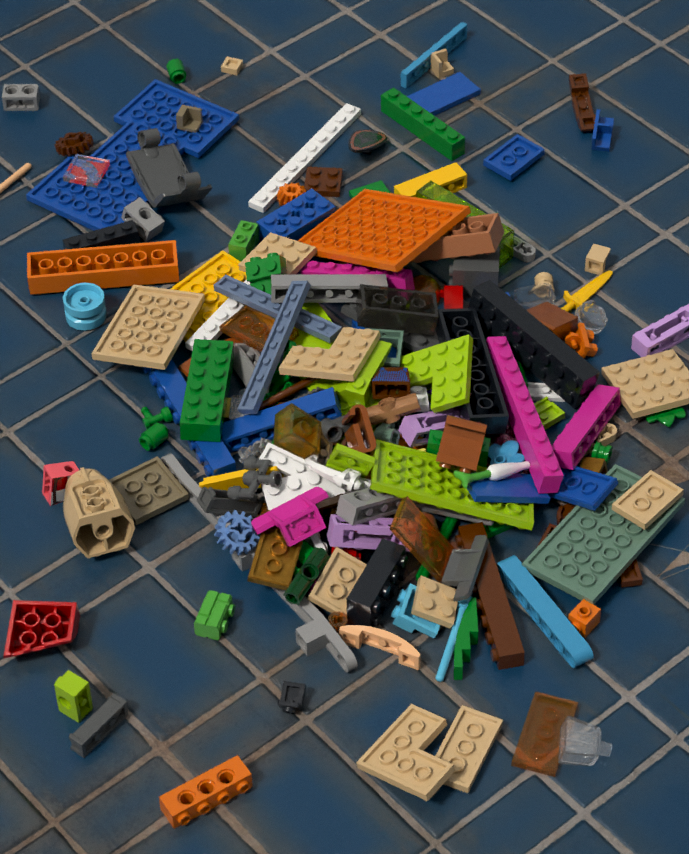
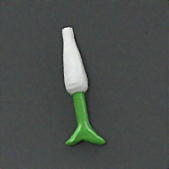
[454,461,530,489]

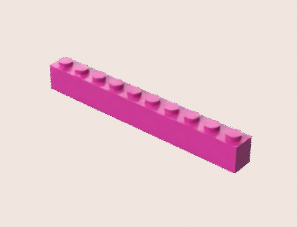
[486,336,564,494]

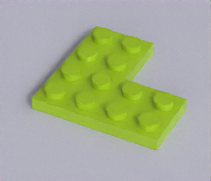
[400,334,473,413]

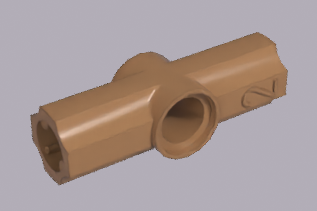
[366,393,421,426]

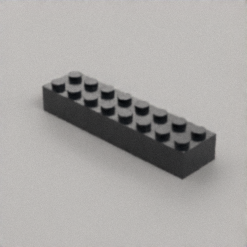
[468,280,600,409]
[435,308,509,434]

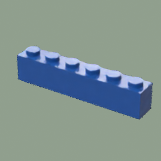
[222,387,342,453]

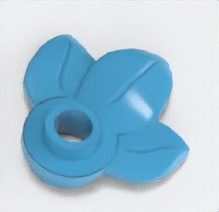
[488,440,525,465]

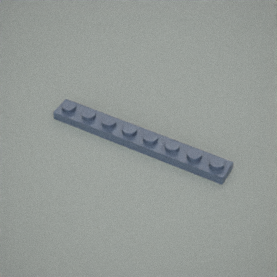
[213,275,342,344]
[237,281,311,414]

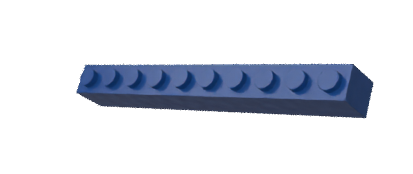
[142,359,236,477]

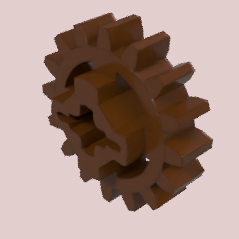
[55,132,94,156]

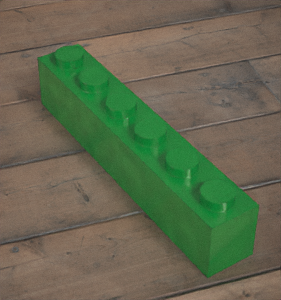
[381,87,465,161]

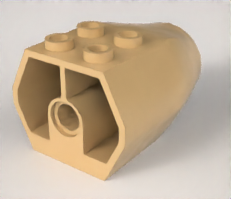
[63,467,135,558]

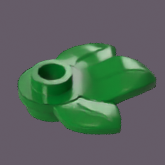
[645,406,686,427]

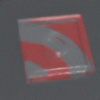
[63,154,110,188]

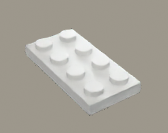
[261,470,349,510]

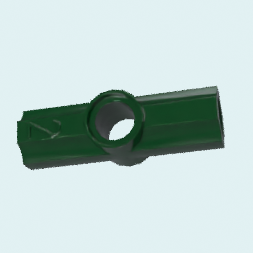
[283,547,330,605]

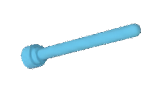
[436,596,473,682]

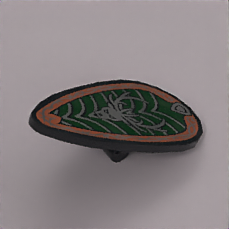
[348,130,387,155]

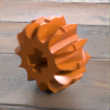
[277,182,306,207]

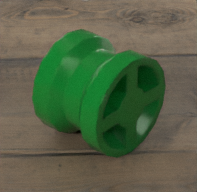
[591,442,613,465]

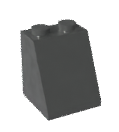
[449,246,500,298]

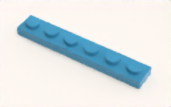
[400,22,467,88]

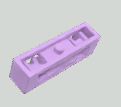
[631,304,689,357]
[398,406,461,447]
[327,514,416,552]

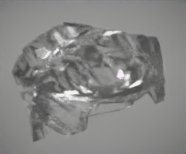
[575,300,608,334]

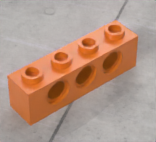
[159,755,253,829]

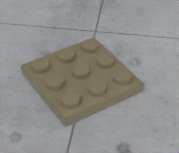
[109,456,189,525]

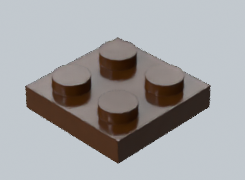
[304,167,343,197]

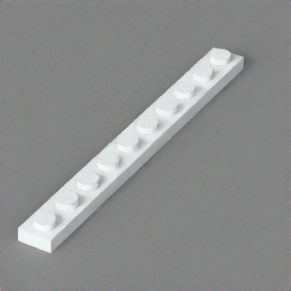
[248,103,361,213]

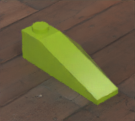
[331,340,392,407]

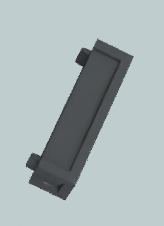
[197,487,262,517]
[68,693,129,758]

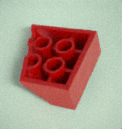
[3,600,80,659]

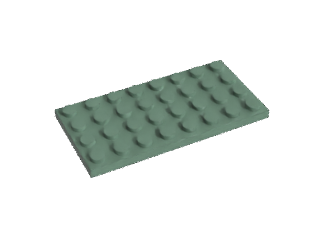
[522,464,685,605]

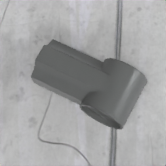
[318,415,354,443]

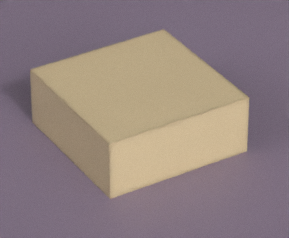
[221,57,243,75]

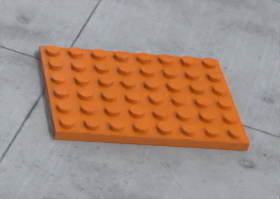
[298,189,471,272]

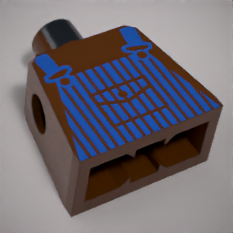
[372,366,411,399]

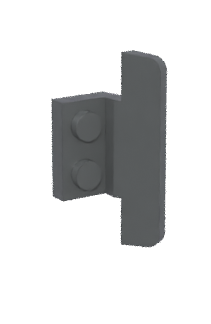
[441,535,489,602]

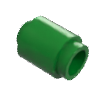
[166,59,186,84]
[139,423,169,451]

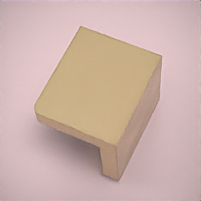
[431,49,454,79]
[585,243,611,275]

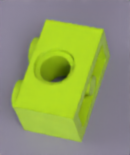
[54,670,93,723]

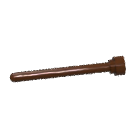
[259,377,321,411]

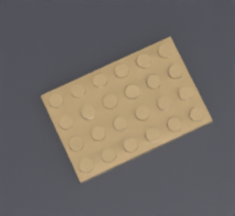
[91,285,205,370]

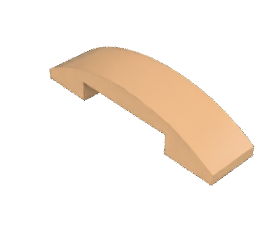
[339,625,420,670]

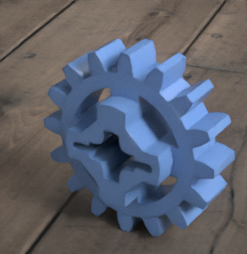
[214,510,260,556]

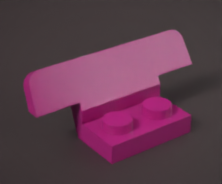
[251,487,329,547]

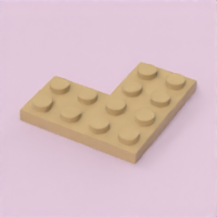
[279,327,381,382]
[356,704,455,802]

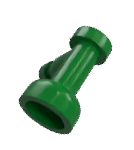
[141,406,173,429]

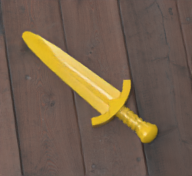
[561,270,613,312]

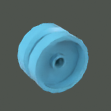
[63,282,107,331]

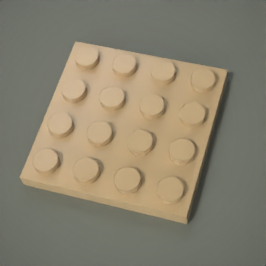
[601,349,689,419]

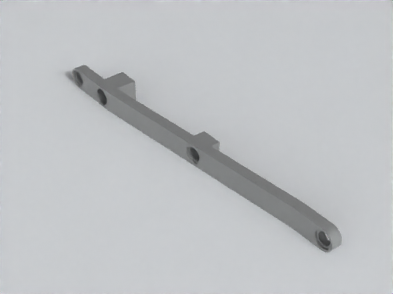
[161,453,358,672]

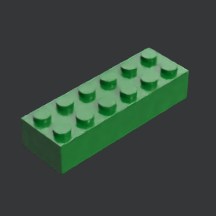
[180,339,234,442]

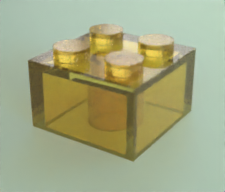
[273,403,321,459]

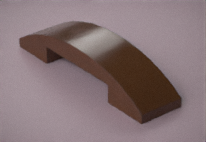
[569,73,596,132]

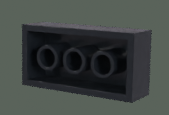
[346,538,408,627]

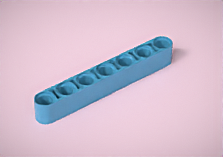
[496,555,594,668]

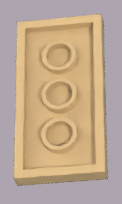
[435,705,503,793]

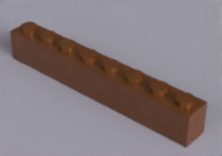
[455,522,525,670]

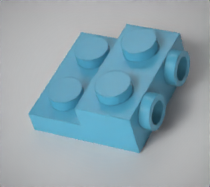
[391,583,440,638]

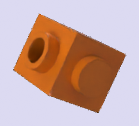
[568,599,601,638]

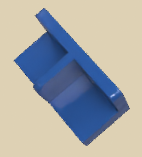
[592,109,614,152]

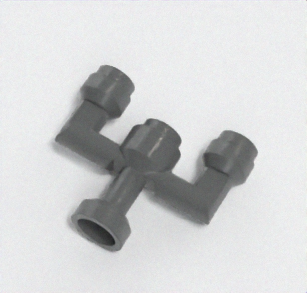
[227,457,282,500]

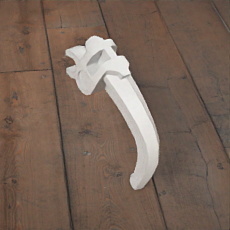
[304,455,371,492]

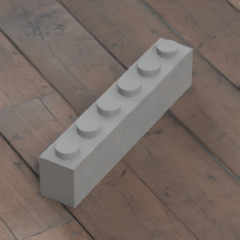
[271,274,388,303]

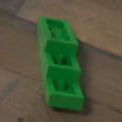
[454,597,478,680]

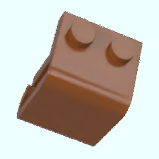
[342,404,376,455]
[436,415,487,474]

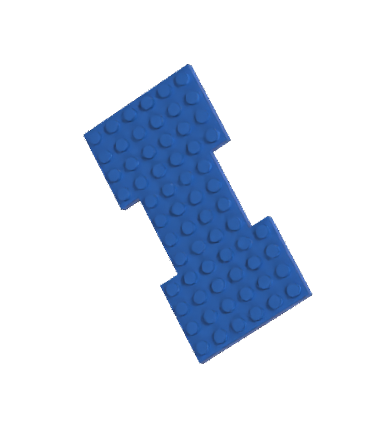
[26,79,239,231]

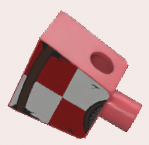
[42,461,79,506]

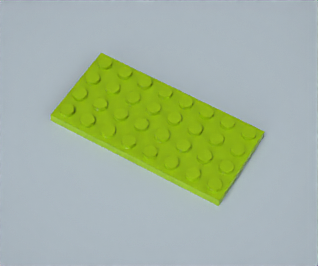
[370,439,534,531]

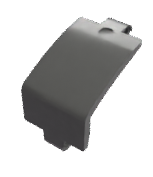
[126,128,212,208]

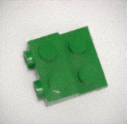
[245,253,287,295]

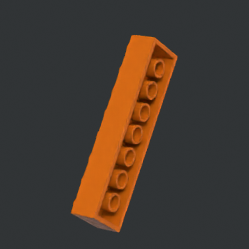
[27,240,180,295]

